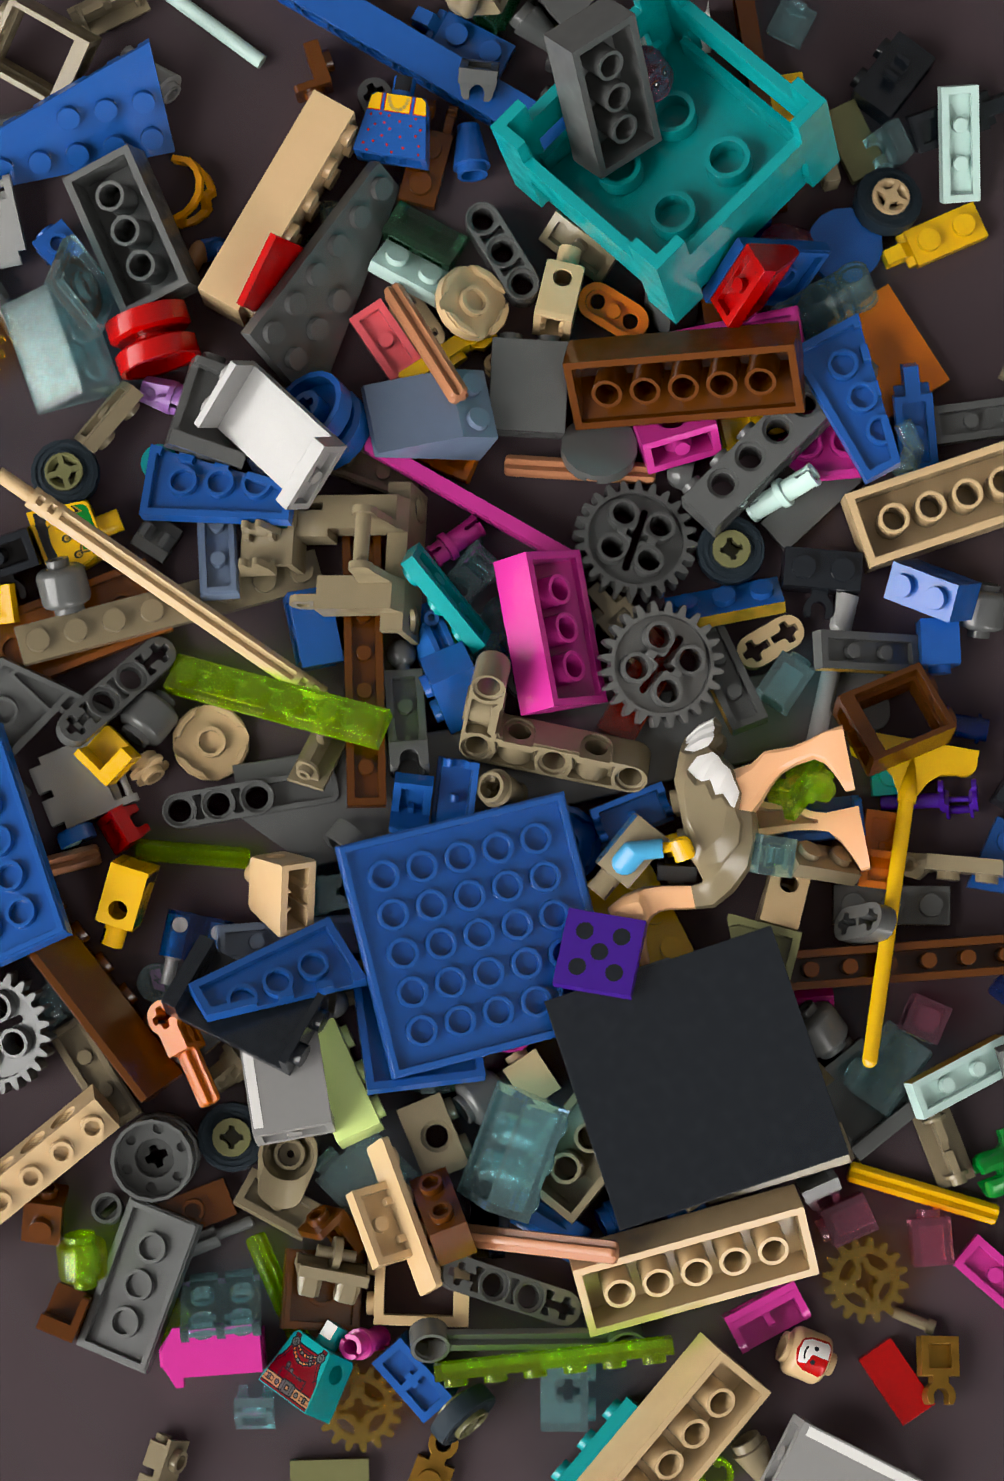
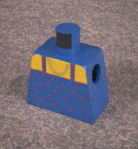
[353,75,430,170]

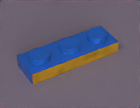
[664,576,786,628]

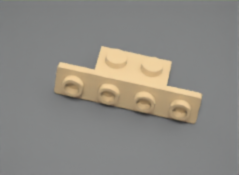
[346,1136,442,1296]

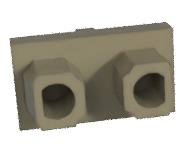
[294,1236,370,1305]

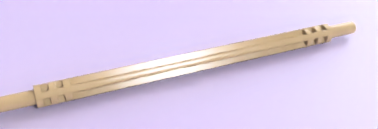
[0,467,346,723]

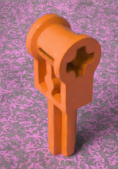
[147,1000,220,1108]

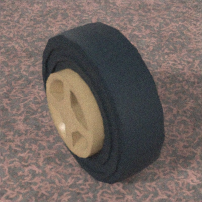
[852,167,922,236]

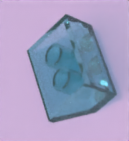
[0,282,120,415]
[457,1080,570,1224]

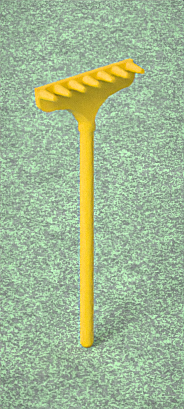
[849,733,979,1068]

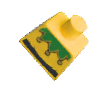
[26,500,125,570]
[95,854,160,949]

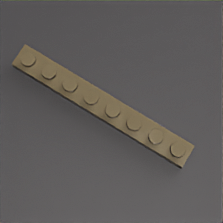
[14,549,322,667]

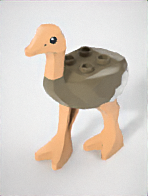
[608,717,871,966]

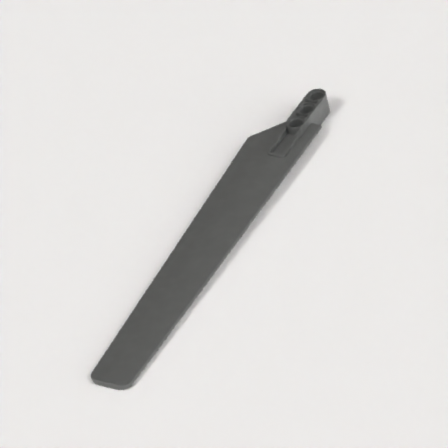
[162,666,890,867]

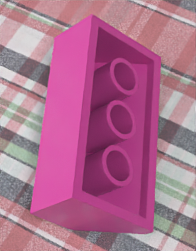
[493,550,608,716]

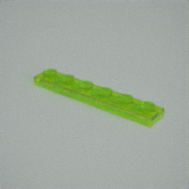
[163,653,393,750]
[434,1335,675,1388]

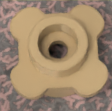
[130,750,169,787]

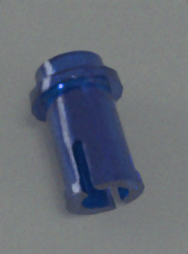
[953,713,990,744]

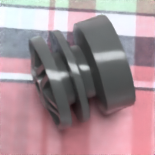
[110,1111,202,1203]

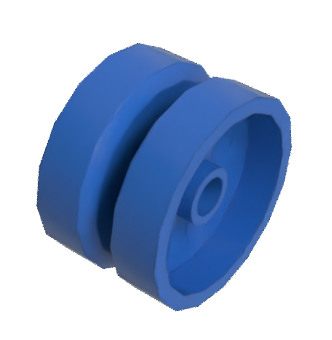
[285,371,370,470]

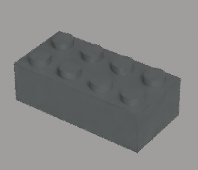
[543,0,662,179]
[62,144,201,313]

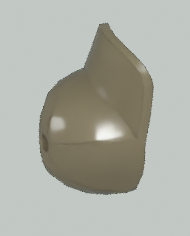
[258,1136,318,1209]

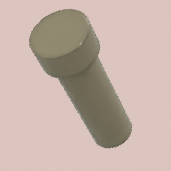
[891,1306,937,1335]

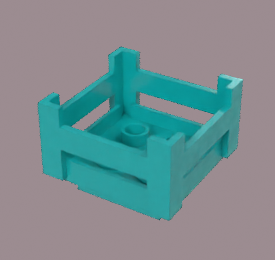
[490,0,840,324]

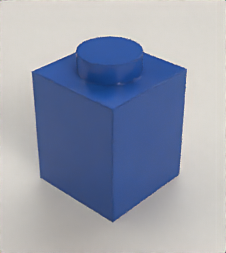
[915,618,961,675]

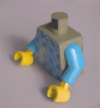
[587,813,695,901]

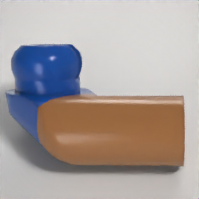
[188,236,225,272]

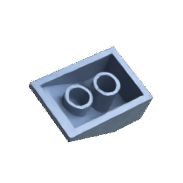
[361,369,498,461]

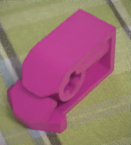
[159,1326,267,1388]

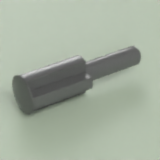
[192,1216,255,1257]

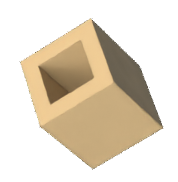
[503,1048,561,1110]

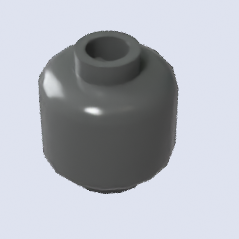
[36,556,91,616]
[959,581,1004,639]
[120,690,178,748]
[799,1000,848,1059]
[452,1068,513,1126]

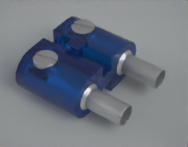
[158,909,235,985]

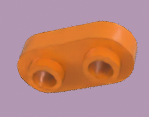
[578,282,650,336]

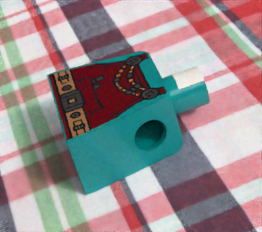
[258,1319,353,1424]

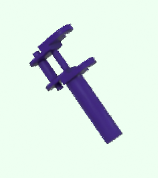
[880,778,979,820]

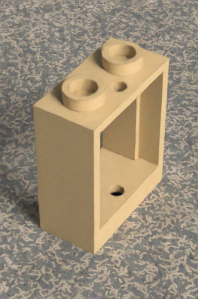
[366,1244,471,1327]

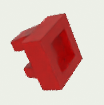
[96,803,151,855]

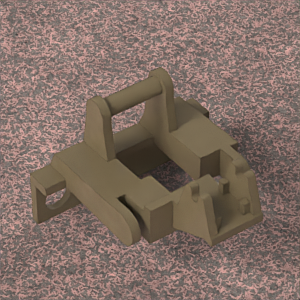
[238,481,428,645]

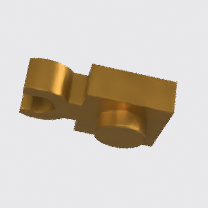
[916,1335,960,1405]
[408,1433,458,1481]

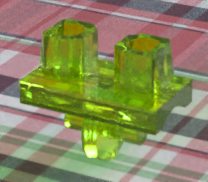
[767,759,836,821]

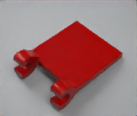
[236,232,304,312]

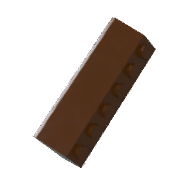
[562,321,805,430]
[28,898,185,1103]

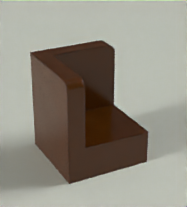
[35,1282,94,1343]

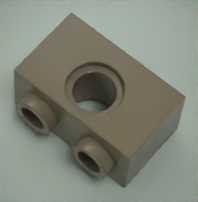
[396,1092,474,1175]

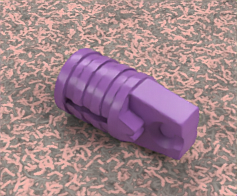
[140,376,183,415]

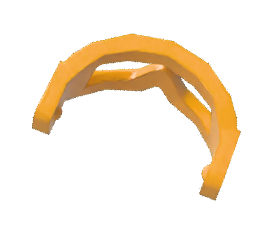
[171,154,217,229]

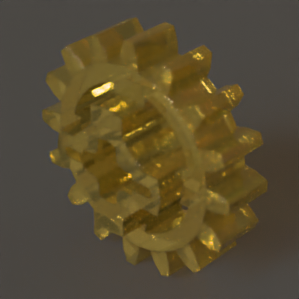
[822,1237,909,1324]
[321,1364,403,1453]

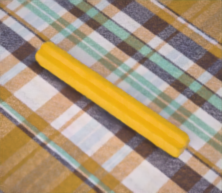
[847,1162,1000,1225]

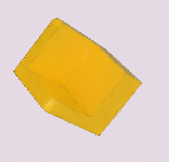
[74,725,142,786]

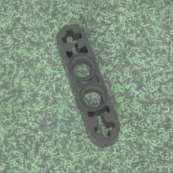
[55,637,176,748]
[440,1257,581,1326]

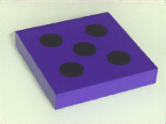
[552,908,647,1000]

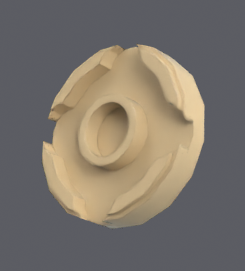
[435,265,509,342]
[172,704,250,781]

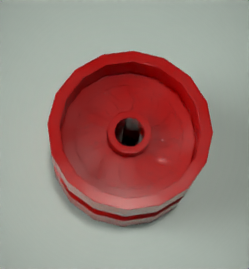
[105,299,202,380]

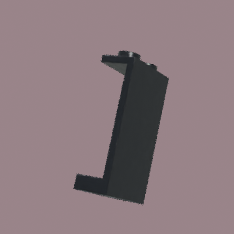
[161,934,330,1076]

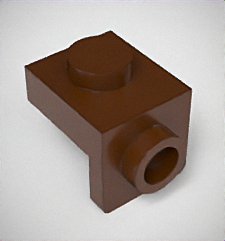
[293,39,335,103]
[21,1182,69,1246]
[298,1204,364,1255]

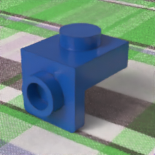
[32,219,85,268]
[389,772,434,833]

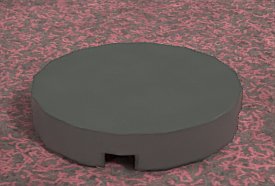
[561,422,637,484]

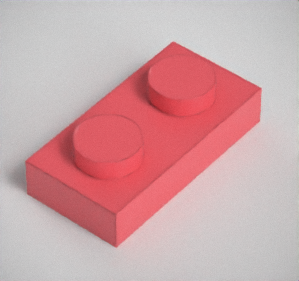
[349,298,421,380]

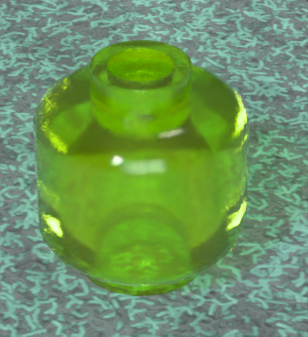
[56,1229,108,1291]

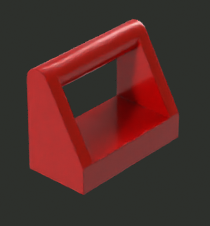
[710,243,799,328]

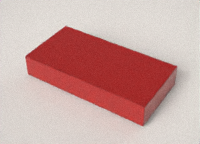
[857,1337,936,1426]

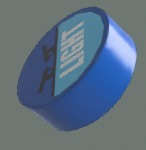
[56,822,97,850]

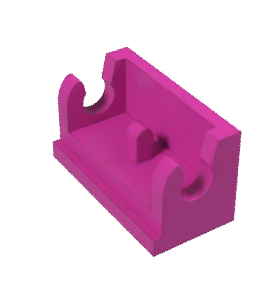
[722,1281,812,1354]

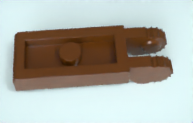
[397,99,459,211]

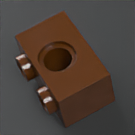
[409,1166,477,1266]

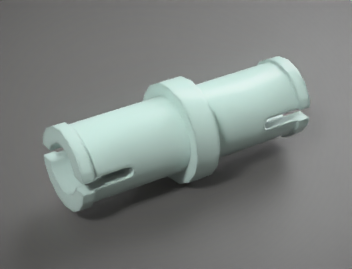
[746,463,822,523]

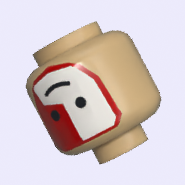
[775,1326,837,1384]

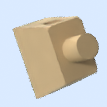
[532,244,585,342]
[244,851,316,937]
[755,858,811,931]

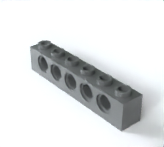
[682,360,879,538]

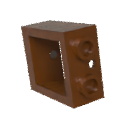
[832,662,957,777]

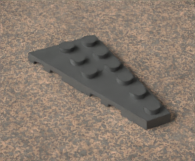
[241,161,400,387]

